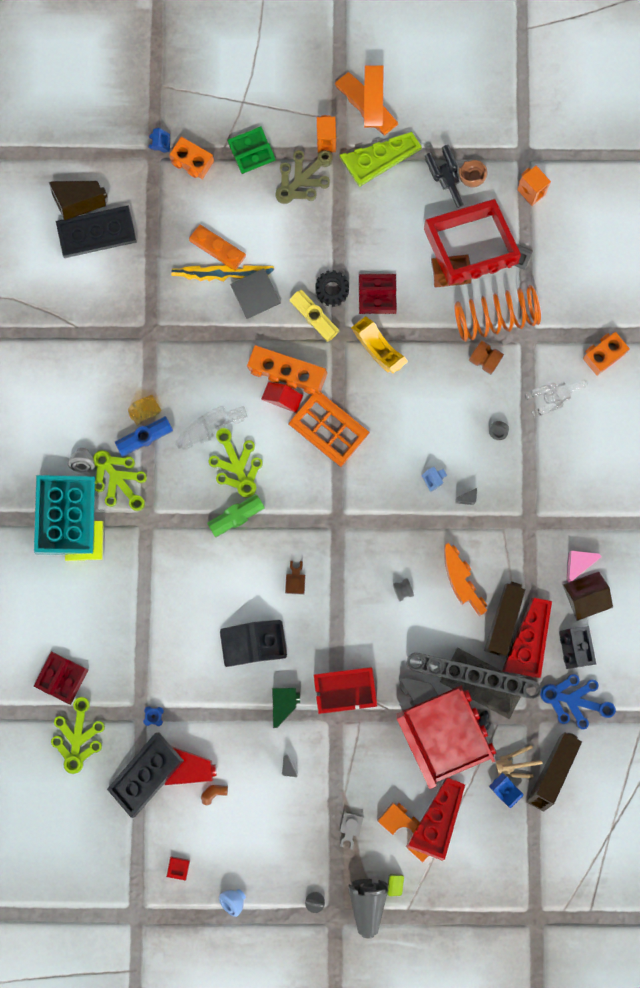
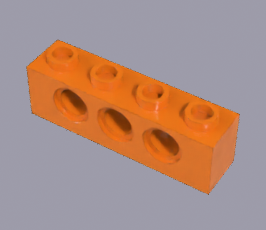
[247,345,328,395]

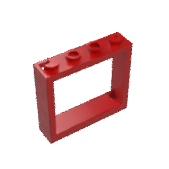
[424,199,521,285]

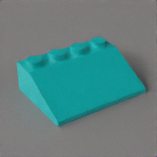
[34,475,95,555]

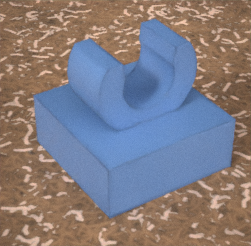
[421,467,447,492]

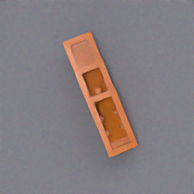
[335,72,398,136]

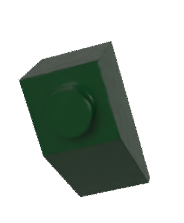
[272,688,300,728]

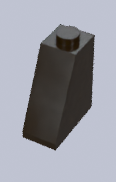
[49,181,107,221]

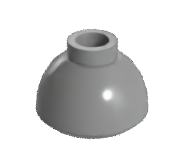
[68,448,95,473]

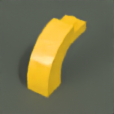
[351,316,408,373]

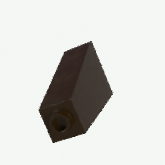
[484,581,526,657]
[526,732,582,812]

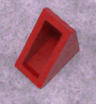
[261,382,303,413]

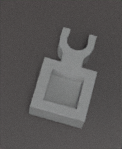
[340,812,364,850]

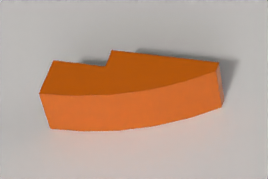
[364,65,384,128]

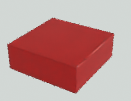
[166,856,190,881]

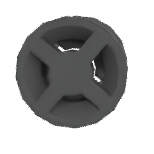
[393,578,414,602]

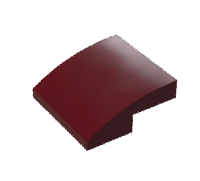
[359,274,397,314]
[33,651,88,705]

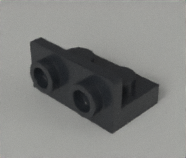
[559,626,596,669]

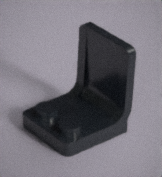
[220,620,287,667]

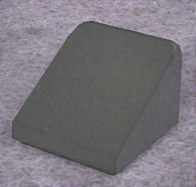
[513,244,533,270]
[455,488,477,505]
[282,755,297,777]

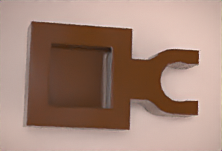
[285,561,306,595]

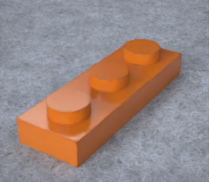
[189,224,246,271]

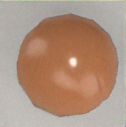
[458,160,488,188]

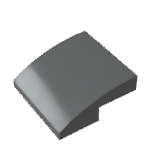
[230,268,281,319]

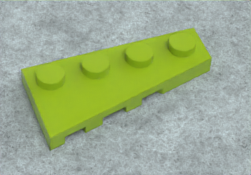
[339,132,422,187]

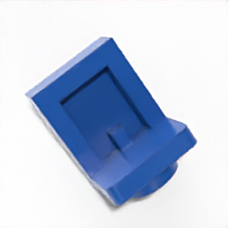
[489,773,524,808]

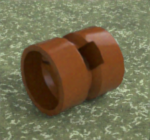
[469,340,504,375]

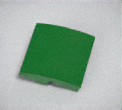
[227,126,276,174]

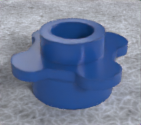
[143,706,164,726]

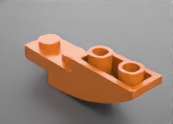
[444,543,487,616]

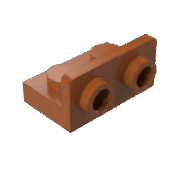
[431,254,472,288]

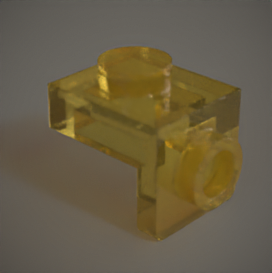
[128,395,162,426]

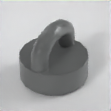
[489,421,509,440]
[305,892,325,913]

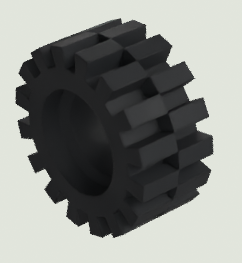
[315,270,349,307]

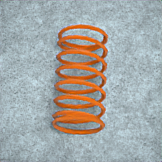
[455,285,541,342]

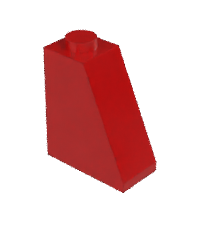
[165,746,217,785]

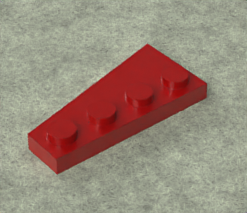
[502,598,552,678]
[406,778,465,861]

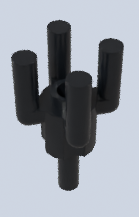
[425,145,464,208]

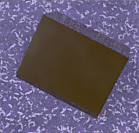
[563,572,613,621]

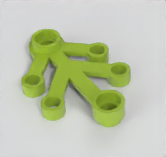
[208,428,263,498]
[93,450,147,511]
[51,697,105,774]

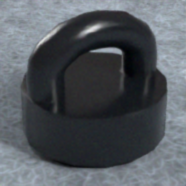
[478,710,491,730]

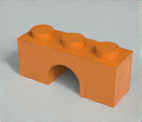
[377,803,429,862]

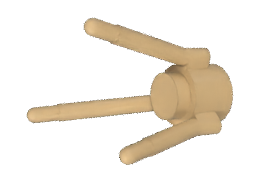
[496,745,543,778]

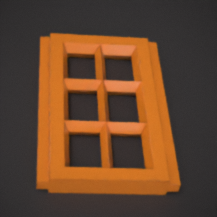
[288,393,370,467]

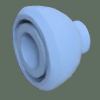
[219,889,246,917]

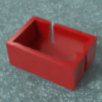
[313,667,377,714]

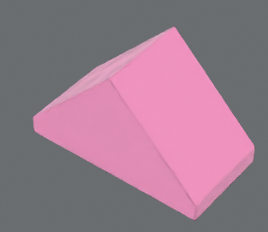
[566,551,602,582]

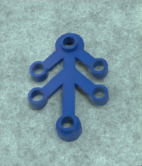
[540,674,616,730]

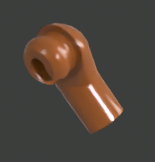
[201,785,228,806]

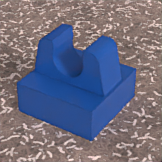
[149,128,170,153]

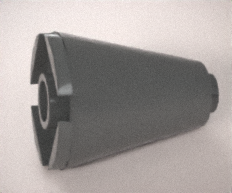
[348,879,388,938]

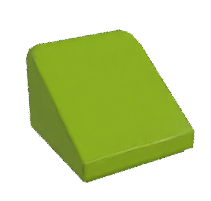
[387,874,404,897]

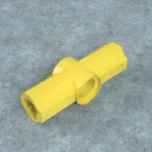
[289,290,339,342]

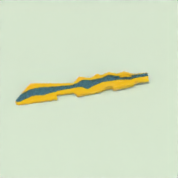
[172,265,274,282]

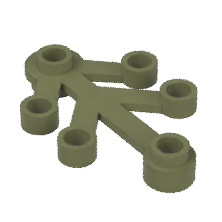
[275,150,332,204]

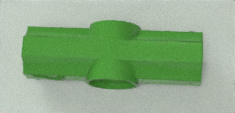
[207,494,265,538]

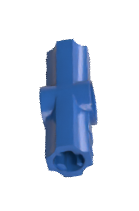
[115,416,173,457]

